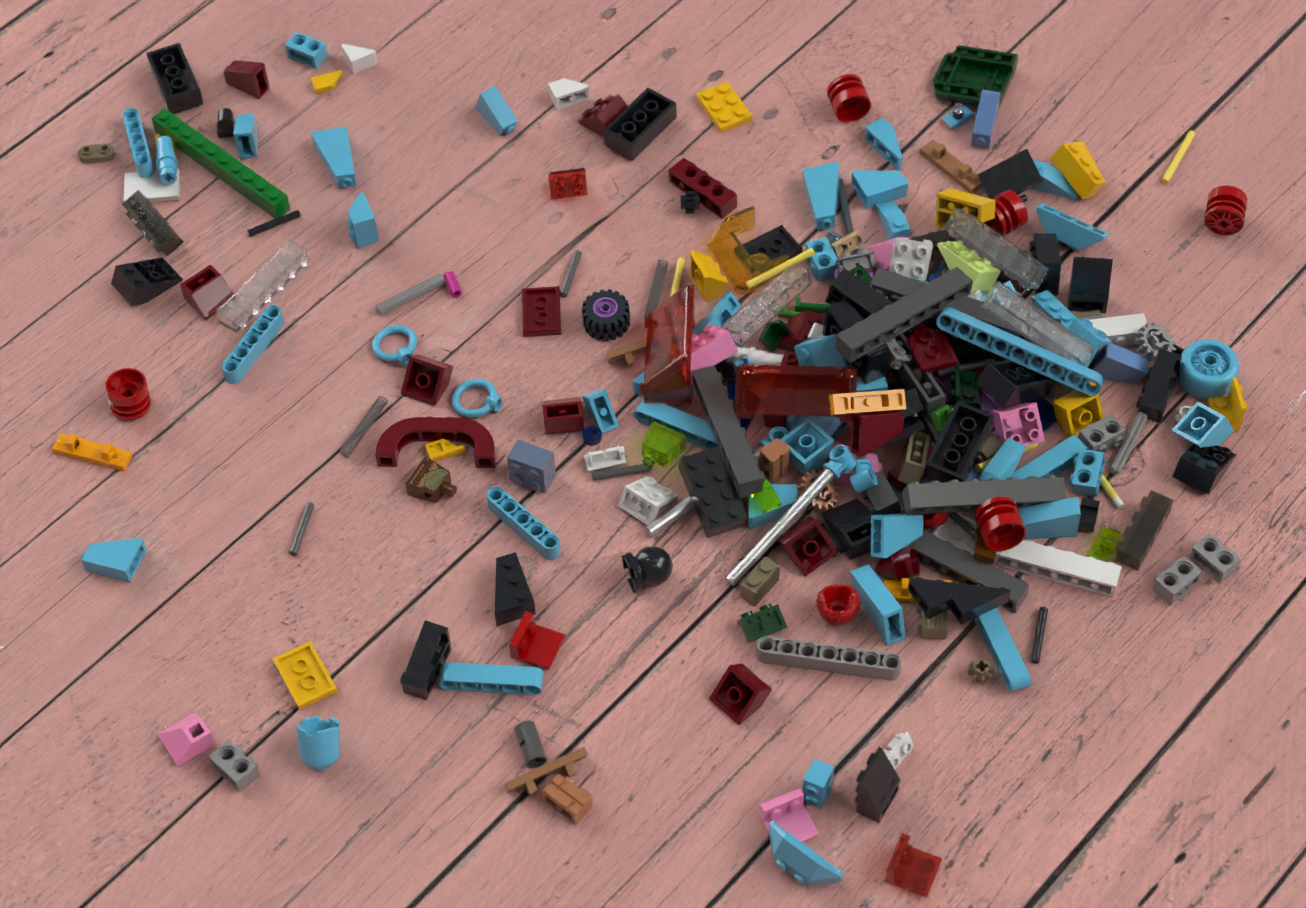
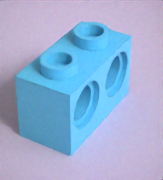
[285,32,328,69]
[803,237,840,282]
[1069,449,1105,497]
[803,758,834,808]

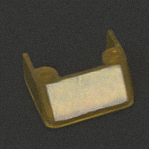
[707,206,789,294]

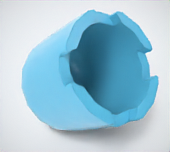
[296,716,340,770]

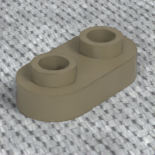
[78,144,115,163]

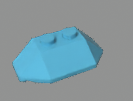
[1036,203,1110,250]
[769,820,844,886]

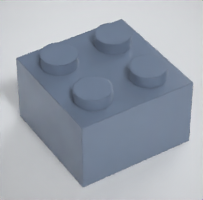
[507,439,556,493]

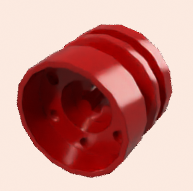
[827,74,871,123]
[1204,185,1248,235]
[982,190,1028,239]
[105,368,151,420]
[975,497,1027,551]

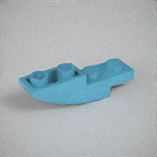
[683,291,741,343]

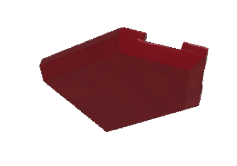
[907,323,958,373]

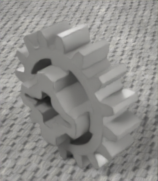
[1135,322,1176,361]

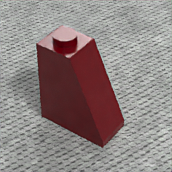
[223,60,270,99]
[850,410,904,456]

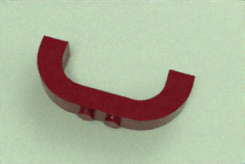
[375,416,496,468]

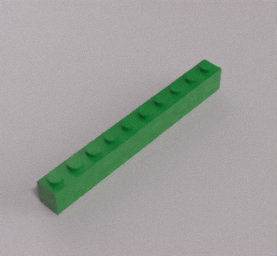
[151,108,290,219]

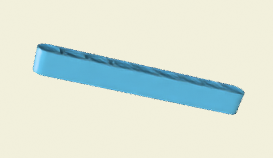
[936,307,1103,396]

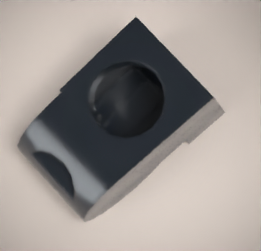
[217,108,235,138]
[1078,498,1100,532]

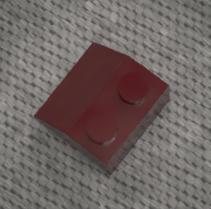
[777,311,825,352]
[401,354,453,405]
[777,516,838,576]
[709,663,772,725]

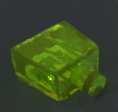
[642,421,686,468]

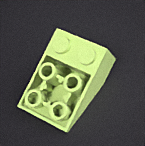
[937,240,1001,292]

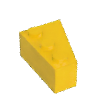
[1050,141,1106,199]
[935,188,995,229]

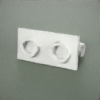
[583,445,627,472]
[883,732,914,769]

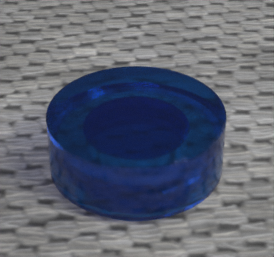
[582,426,602,446]

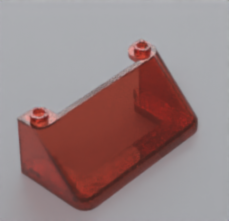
[640,285,695,404]
[735,364,859,422]

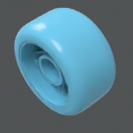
[1177,339,1239,400]

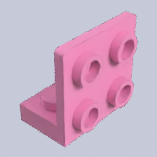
[760,788,819,843]

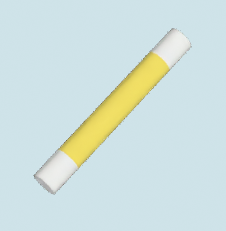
[1086,462,1125,509]

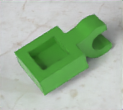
[930,405,955,432]

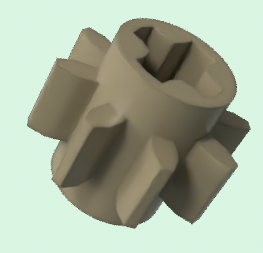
[967,657,995,685]

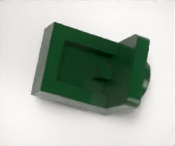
[758,320,791,352]

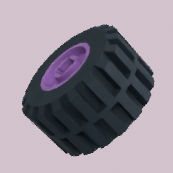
[582,289,630,341]

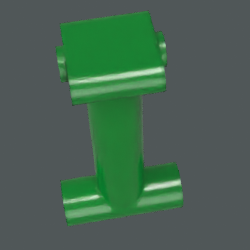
[795,297,834,312]

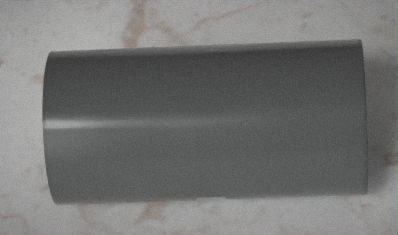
[514,721,547,768]

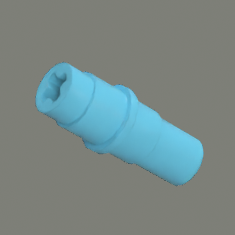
[156,136,178,184]

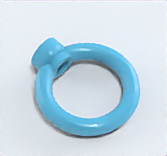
[372,325,417,365]
[451,379,502,418]

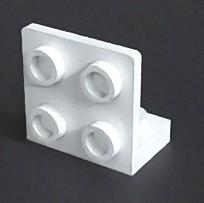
[889,238,933,281]
[618,476,677,525]

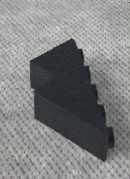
[907,577,1010,625]

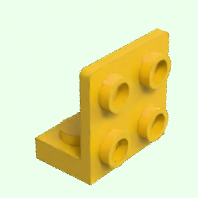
[1207,378,1247,433]

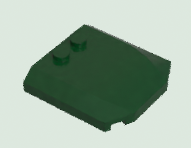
[933,45,1018,107]

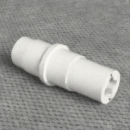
[726,347,784,372]

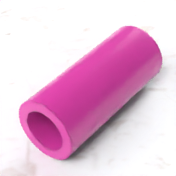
[443,271,462,298]

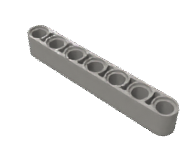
[757,636,901,680]

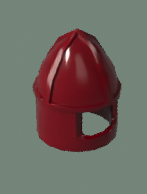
[874,547,920,581]

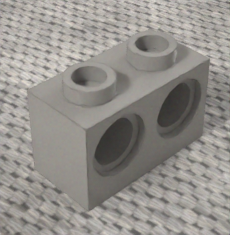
[1078,414,1126,454]
[1189,533,1240,584]
[1153,556,1202,605]
[209,740,260,793]

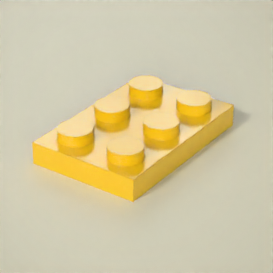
[696,81,753,133]
[273,641,338,710]

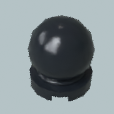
[621,546,673,593]

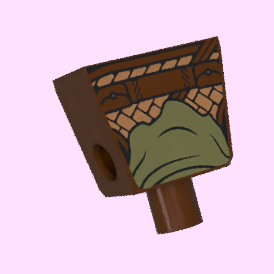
[405,456,457,503]

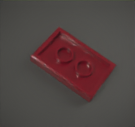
[522,286,561,337]

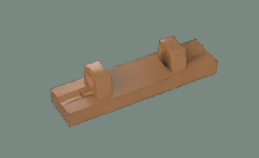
[920,140,983,194]
[606,327,682,367]
[504,747,588,796]

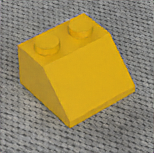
[690,250,728,302]
[1052,390,1104,438]

